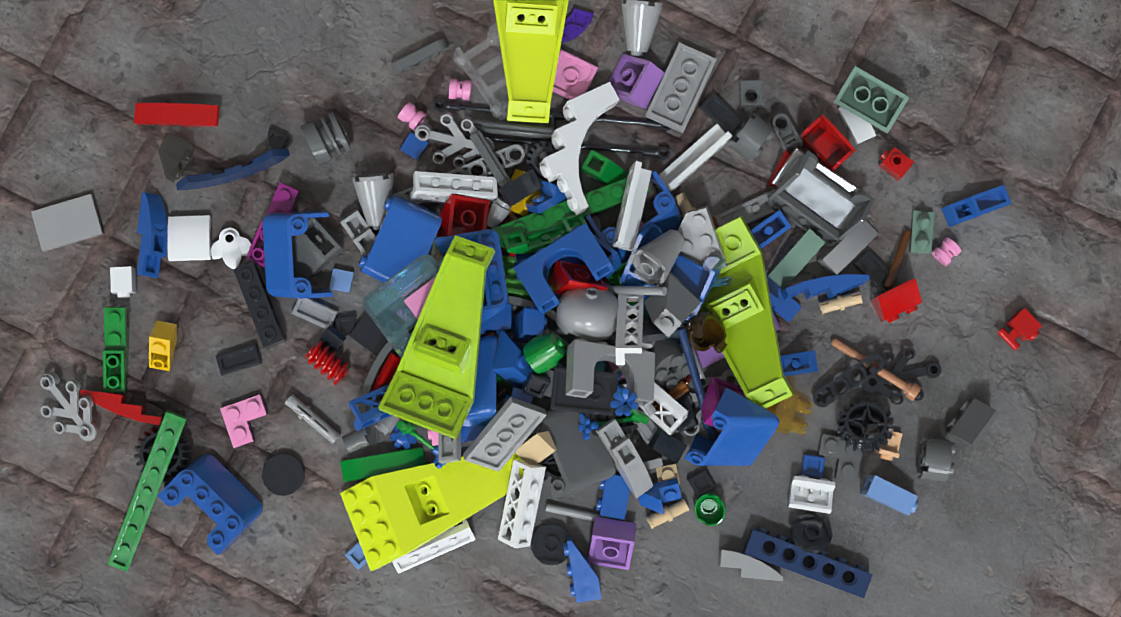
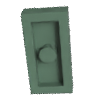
[909,211,934,254]

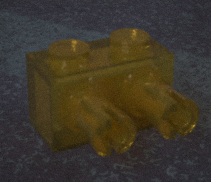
[767,393,813,436]

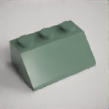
[834,65,909,133]

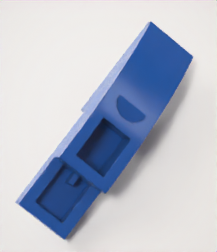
[136,192,168,278]

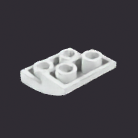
[168,215,212,261]

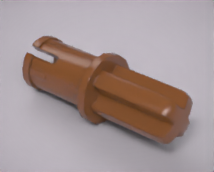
[651,381,689,412]

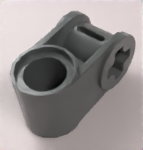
[770,114,804,153]

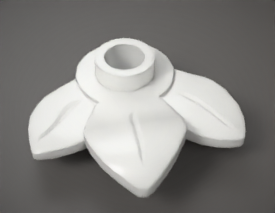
[211,227,251,269]

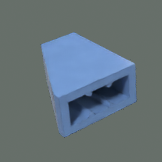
[860,475,918,516]

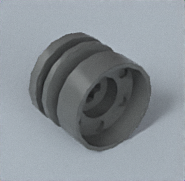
[300,111,352,166]

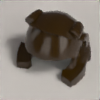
[685,312,727,353]

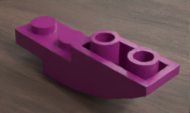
[246,182,300,267]

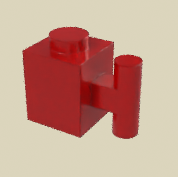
[997,308,1042,351]

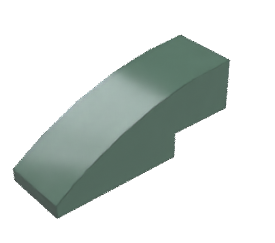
[767,229,825,290]

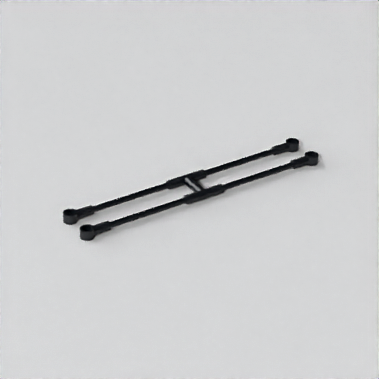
[432,99,671,160]

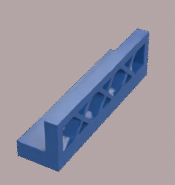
[348,384,393,431]

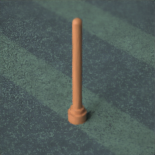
[831,338,922,401]

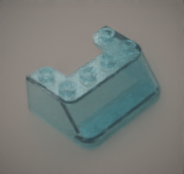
[363,255,440,358]

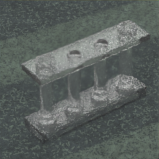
[454,23,508,122]

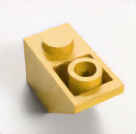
[149,320,177,371]

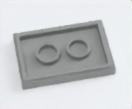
[31,194,104,252]

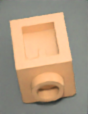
[875,431,902,461]

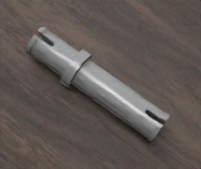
[285,394,341,444]

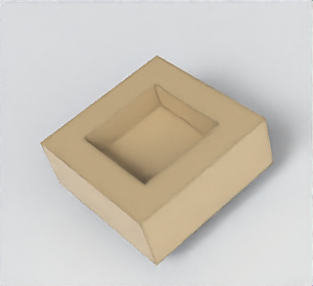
[655,464,680,485]

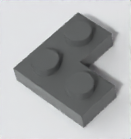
[818,434,862,483]

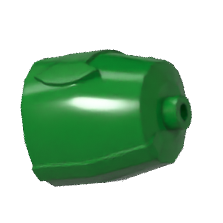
[523,333,566,374]

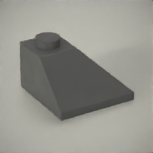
[644,273,702,337]

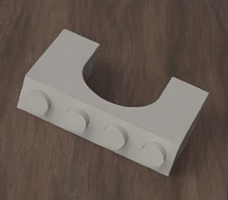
[565,338,655,407]

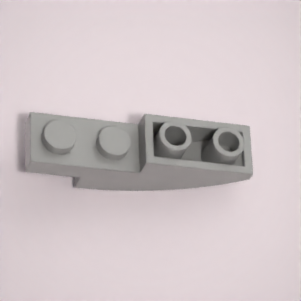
[595,418,653,499]

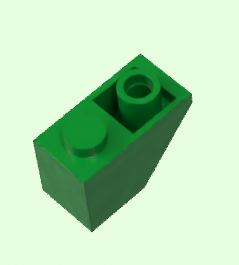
[581,150,627,185]

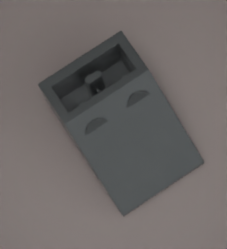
[292,218,343,281]

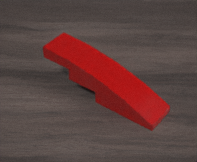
[134,103,220,127]
[80,390,164,426]

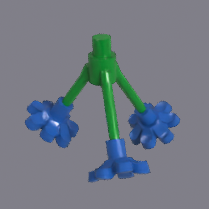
[578,371,649,441]
[390,420,446,469]

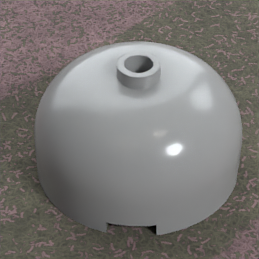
[556,288,618,342]

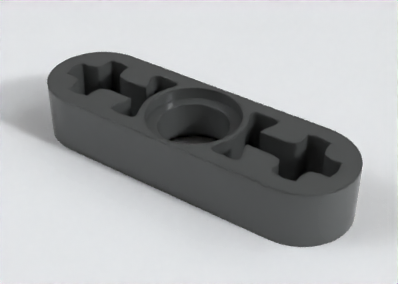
[391,39,449,76]

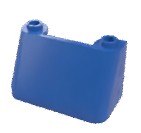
[358,194,442,294]
[453,336,498,426]

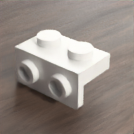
[789,475,835,514]

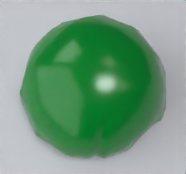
[694,493,726,526]

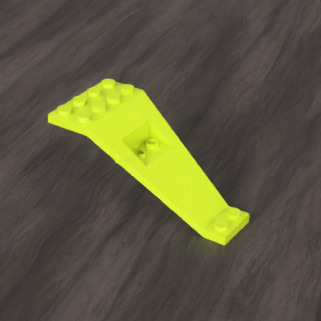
[493,0,569,123]
[340,453,525,571]

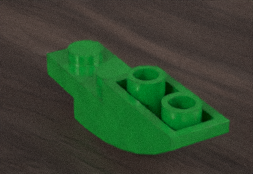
[103,306,129,392]

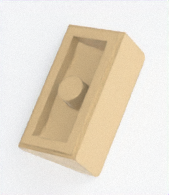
[515,431,557,465]

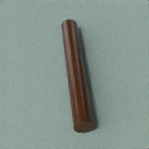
[884,230,911,289]

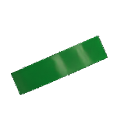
[501,213,588,254]
[340,447,426,482]

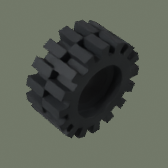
[527,140,559,179]

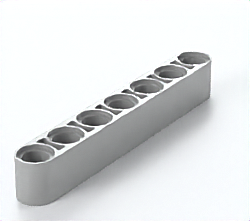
[396,145,525,206]

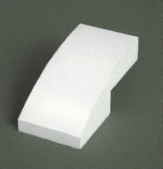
[838,107,876,145]

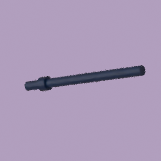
[677,326,717,441]

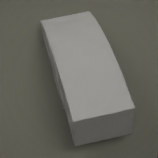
[339,209,376,255]
[821,220,878,275]
[718,549,783,581]

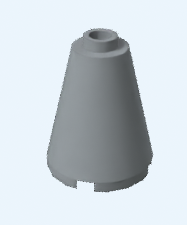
[621,0,663,56]
[352,173,394,230]
[629,230,685,286]

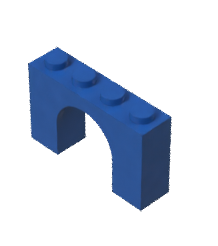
[513,223,614,315]

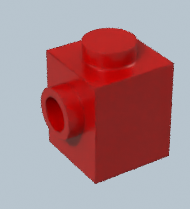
[879,147,914,181]

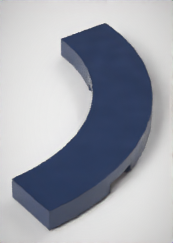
[176,148,290,191]

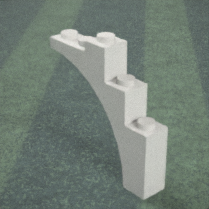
[540,82,620,216]

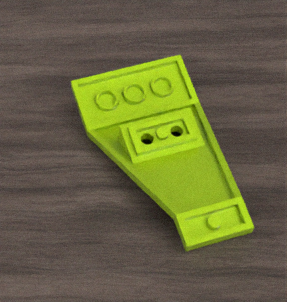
[700,215,794,409]
[378,235,495,440]

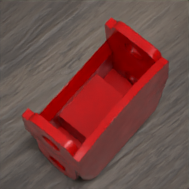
[801,114,856,171]

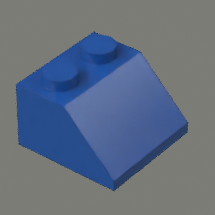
[492,331,536,388]

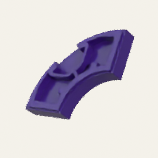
[561,8,594,43]

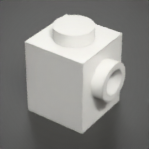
[110,266,136,298]

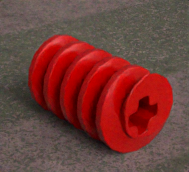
[304,341,350,386]

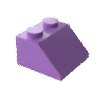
[608,54,665,109]
[588,517,637,570]

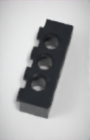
[233,262,286,349]

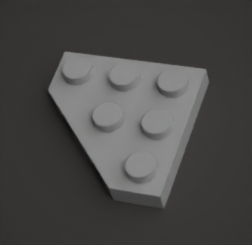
[678,206,728,268]

